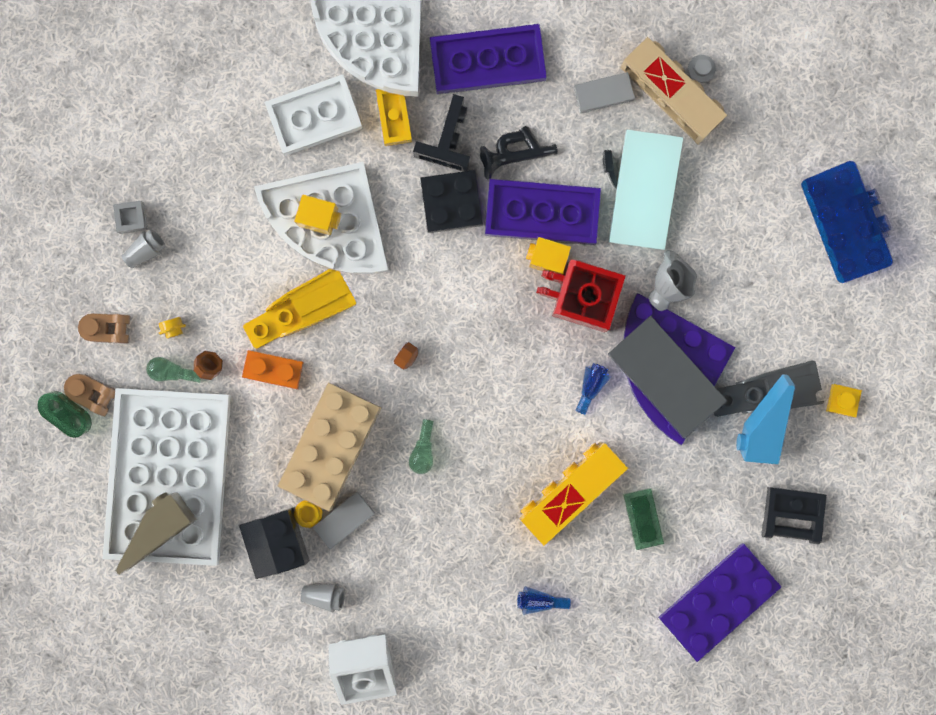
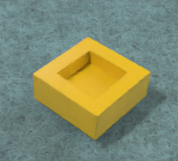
[826,384,862,418]

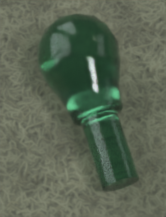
[146,357,201,383]
[409,419,434,475]

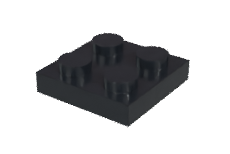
[420,170,483,233]

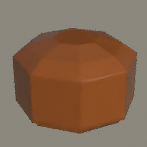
[394,342,419,370]
[193,351,223,380]

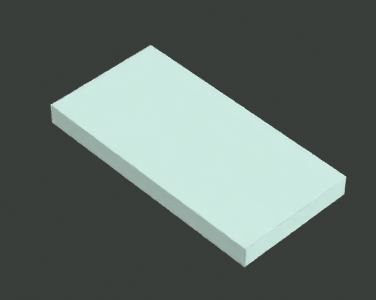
[609,130,683,250]

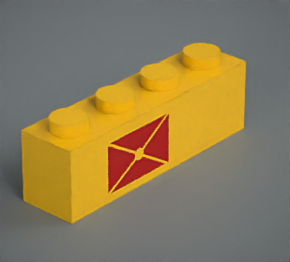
[519,443,628,546]

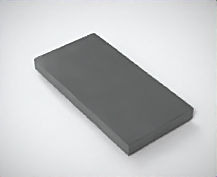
[608,316,727,439]

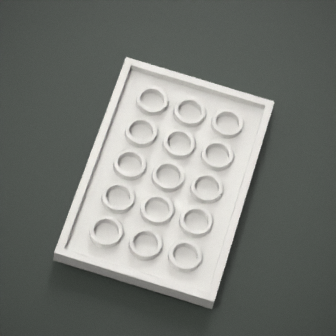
[103,388,231,566]

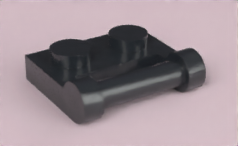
[761,487,827,545]

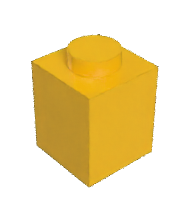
[294,194,341,236]
[526,237,571,275]

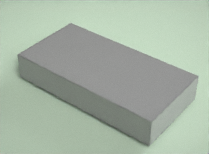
[574,72,635,114]
[313,491,375,549]

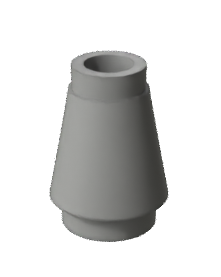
[122,229,165,268]
[301,584,345,613]

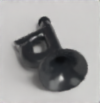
[480,126,558,180]

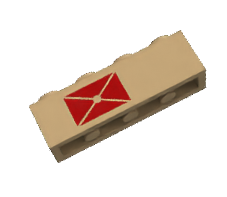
[620,37,727,145]

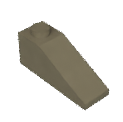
[115,492,197,575]

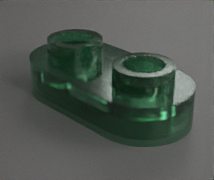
[37,391,92,438]

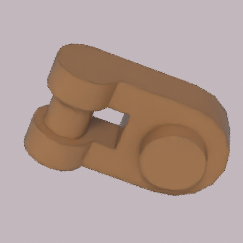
[78,314,130,344]
[64,374,115,417]

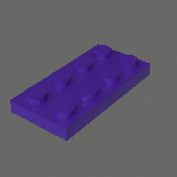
[430,24,547,95]
[485,179,601,245]
[658,543,781,662]

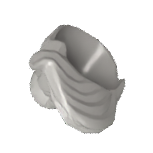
[649,250,697,311]

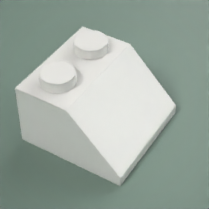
[329,635,397,705]

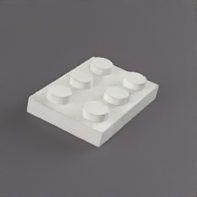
[265,74,363,156]

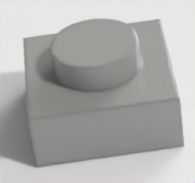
[113,200,148,234]

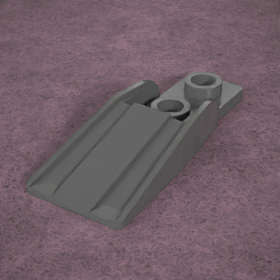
[714,360,824,417]

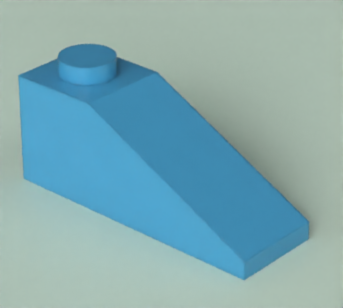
[736,374,795,465]

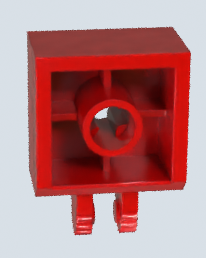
[536,260,626,333]

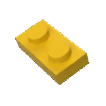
[375,89,412,146]

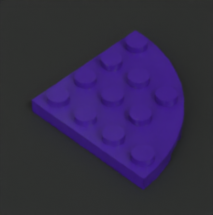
[623,293,736,445]

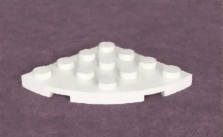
[311,0,421,97]
[254,162,389,274]

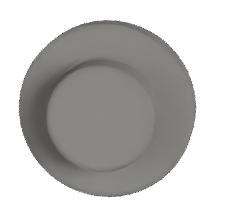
[687,55,716,83]

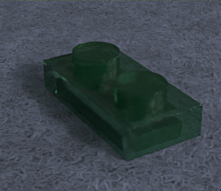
[623,488,664,550]

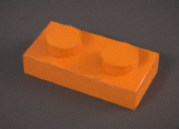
[242,350,304,389]

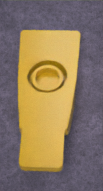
[243,269,356,349]

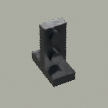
[413,94,470,172]

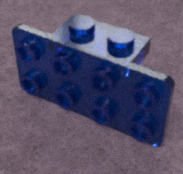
[801,161,894,283]

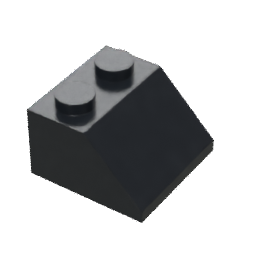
[239,507,310,579]

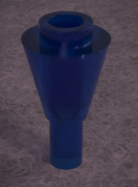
[575,363,611,415]
[517,586,571,615]

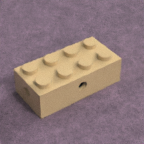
[277,383,382,511]

